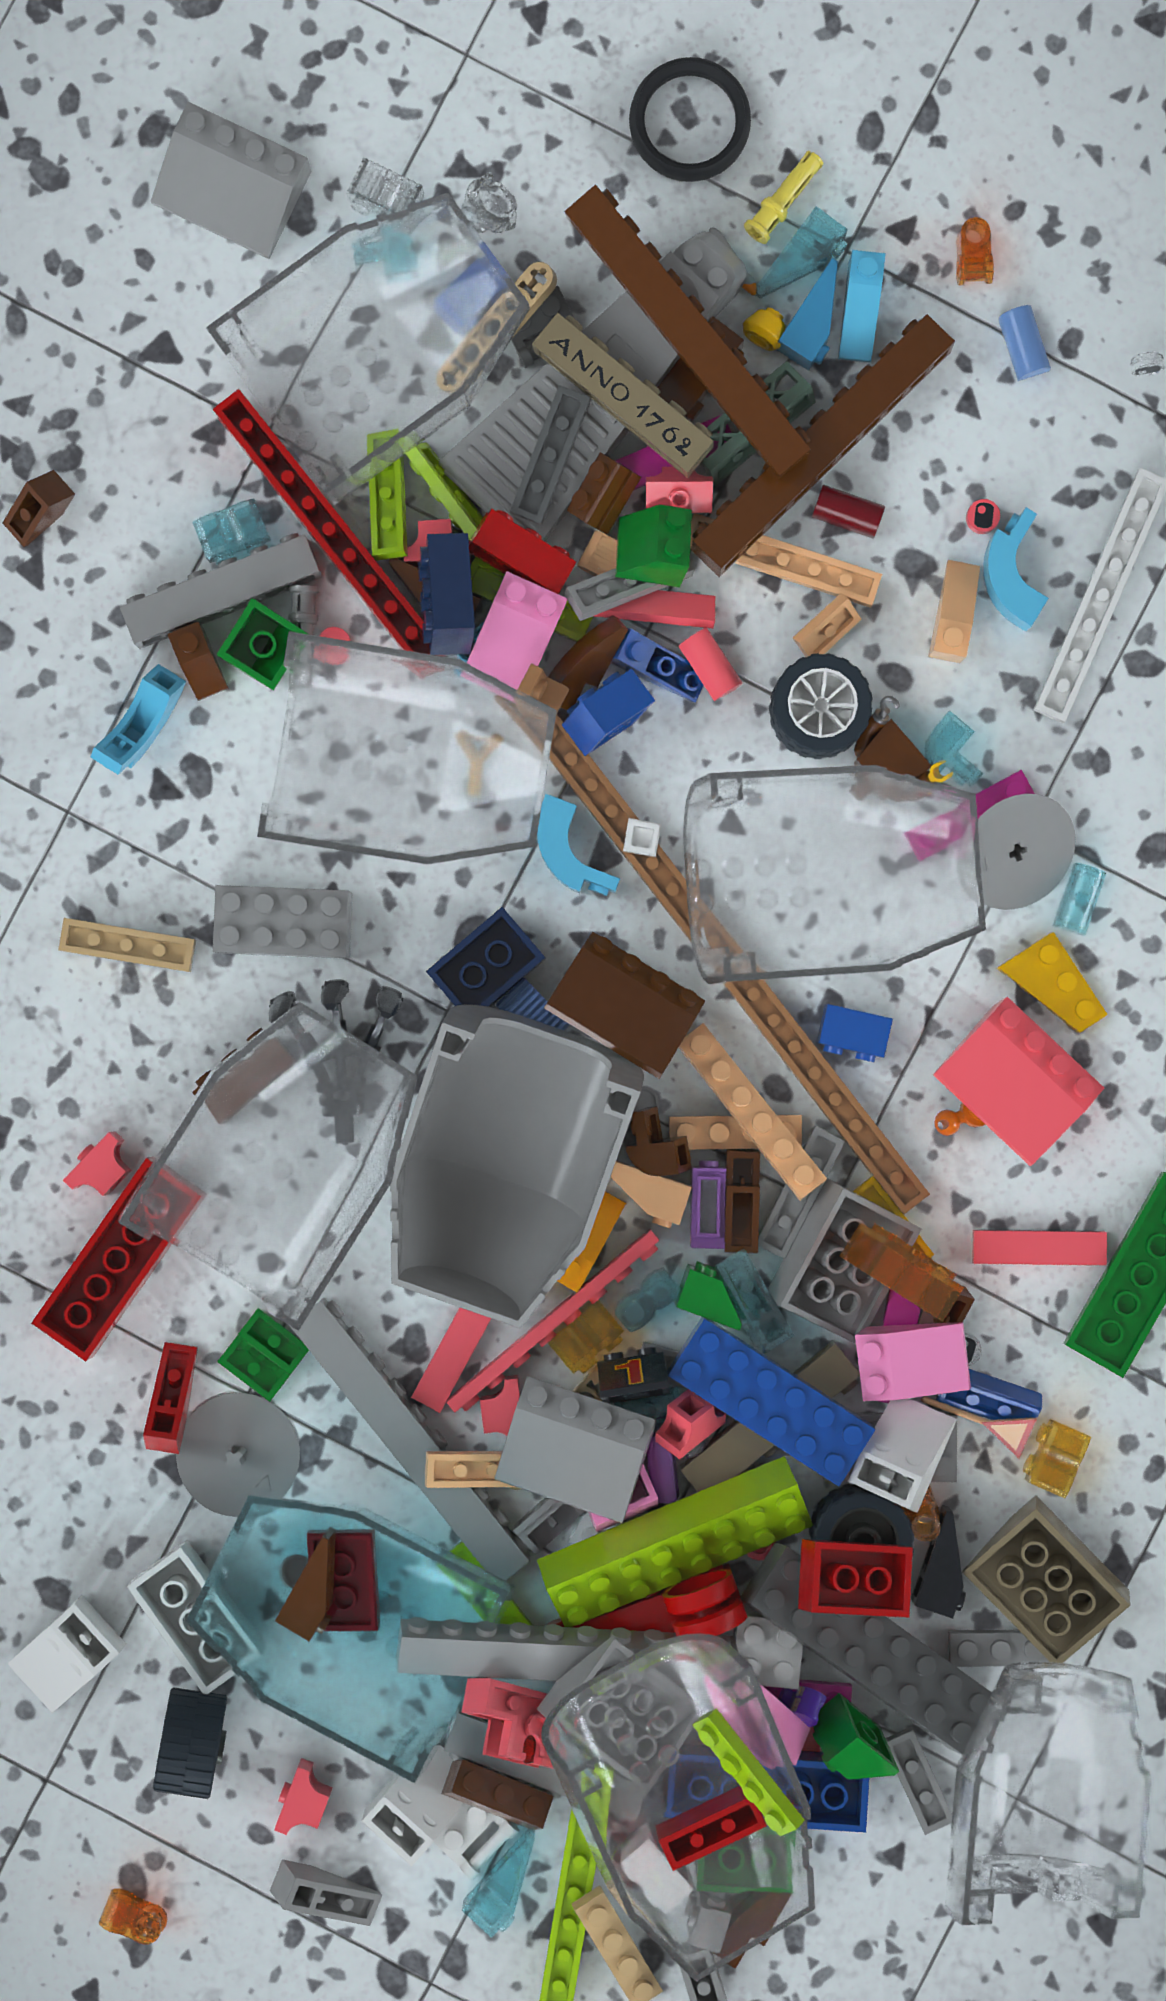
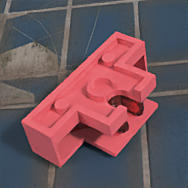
[461,1677,575,1769]

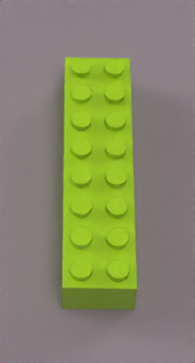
[537,1456,813,1627]

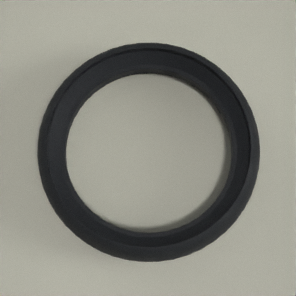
[629,57,751,182]

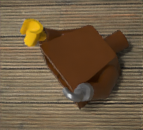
[848,696,953,799]

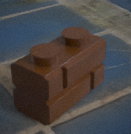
[567,452,641,535]

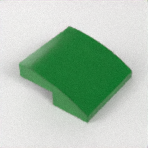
[217,1308,309,1402]

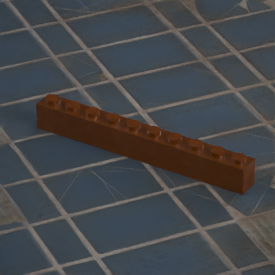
[564,184,812,479]
[691,314,955,577]

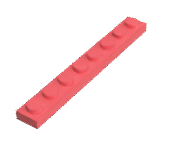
[446,1229,659,1412]

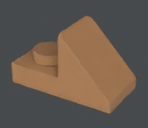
[516,663,569,717]

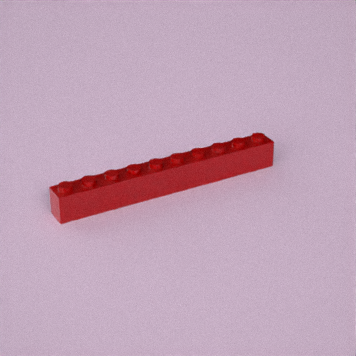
[213,389,447,675]

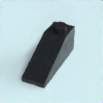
[911,1505,966,1619]

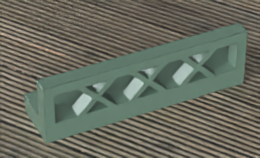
[700,361,816,486]

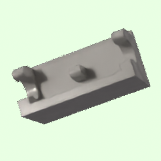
[513,1497,586,1554]

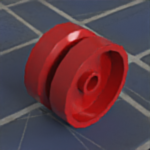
[662,1569,748,1643]

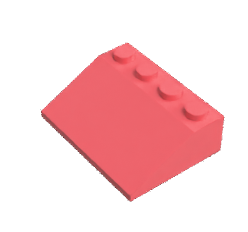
[933,997,1104,1166]

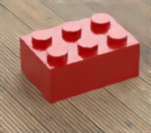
[798,1539,913,1618]

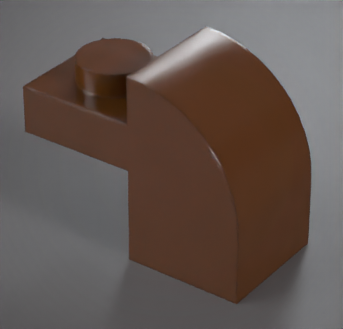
[625,1106,692,1176]

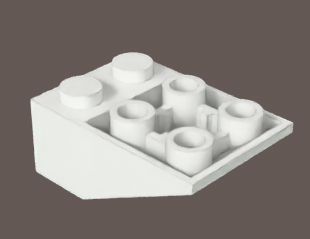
[848,1398,957,1513]
[8,1595,126,1713]
[362,1735,463,1867]

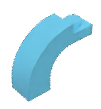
[983,507,1049,631]
[90,664,186,775]
[537,794,620,896]

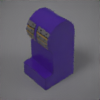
[778,1686,827,1727]

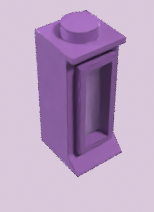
[690,1160,726,1249]

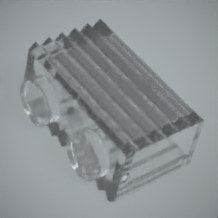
[346,158,424,230]

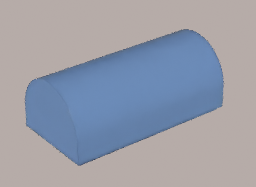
[998,305,1051,381]

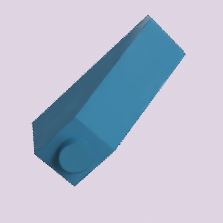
[776,258,838,371]

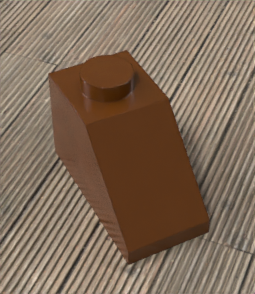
[2,470,75,547]
[167,622,229,701]

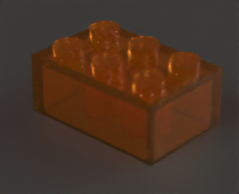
[839,1223,964,1322]

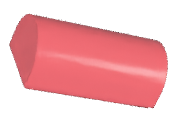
[678,628,743,701]

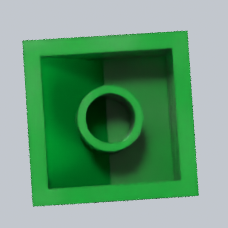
[615,504,692,587]
[217,598,309,691]
[674,1261,742,1331]
[813,1693,899,1780]

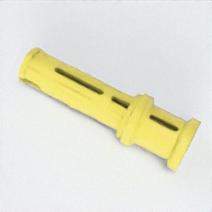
[744,151,823,244]

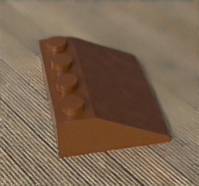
[544,931,705,1079]

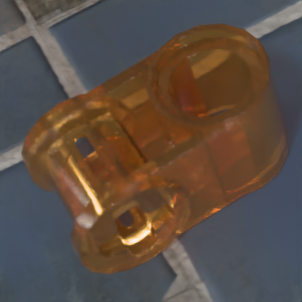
[956,217,994,286]
[899,1484,941,1542]
[99,1888,168,1945]

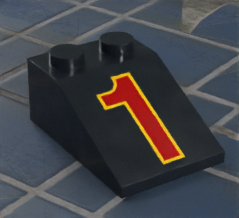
[597,1347,670,1404]

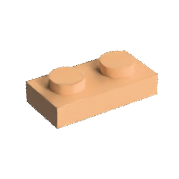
[793,593,862,657]

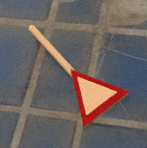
[921,1396,1037,1459]

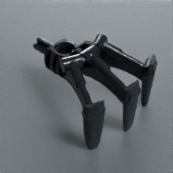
[269,979,404,1145]

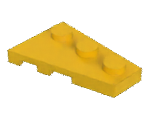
[996,932,1108,1033]

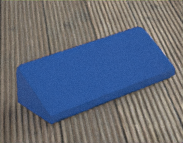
[936,1369,1042,1420]

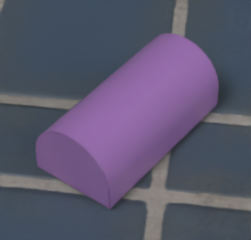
[647,1432,680,1503]

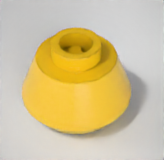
[742,307,786,351]

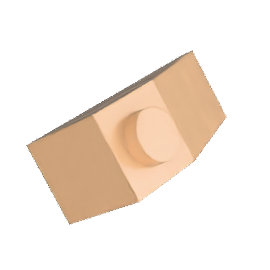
[928,560,980,663]
[610,1161,692,1228]

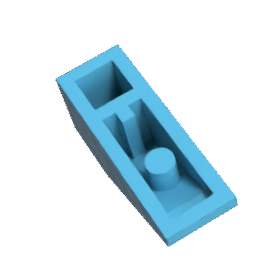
[838,250,886,363]

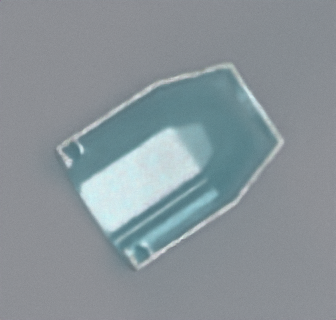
[186,1495,516,1783]

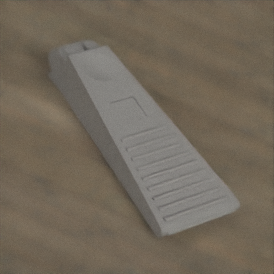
[438,231,746,542]

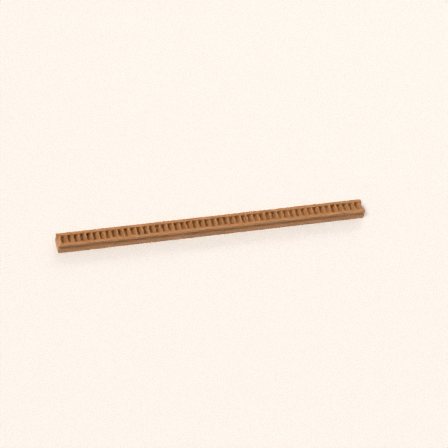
[497,687,930,1214]

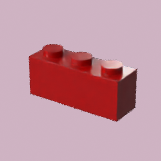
[469,508,576,594]
[655,1786,767,1871]

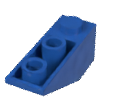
[611,628,704,703]

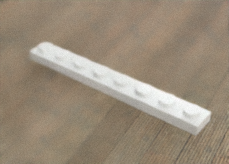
[1033,467,1166,723]

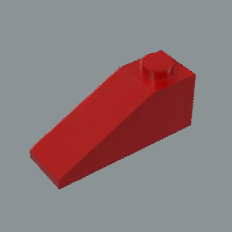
[143,1342,198,1454]

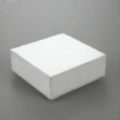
[623,818,662,857]

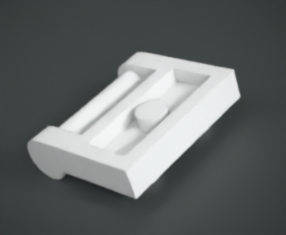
[434,1803,519,1880]

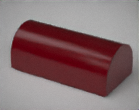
[812,484,885,539]

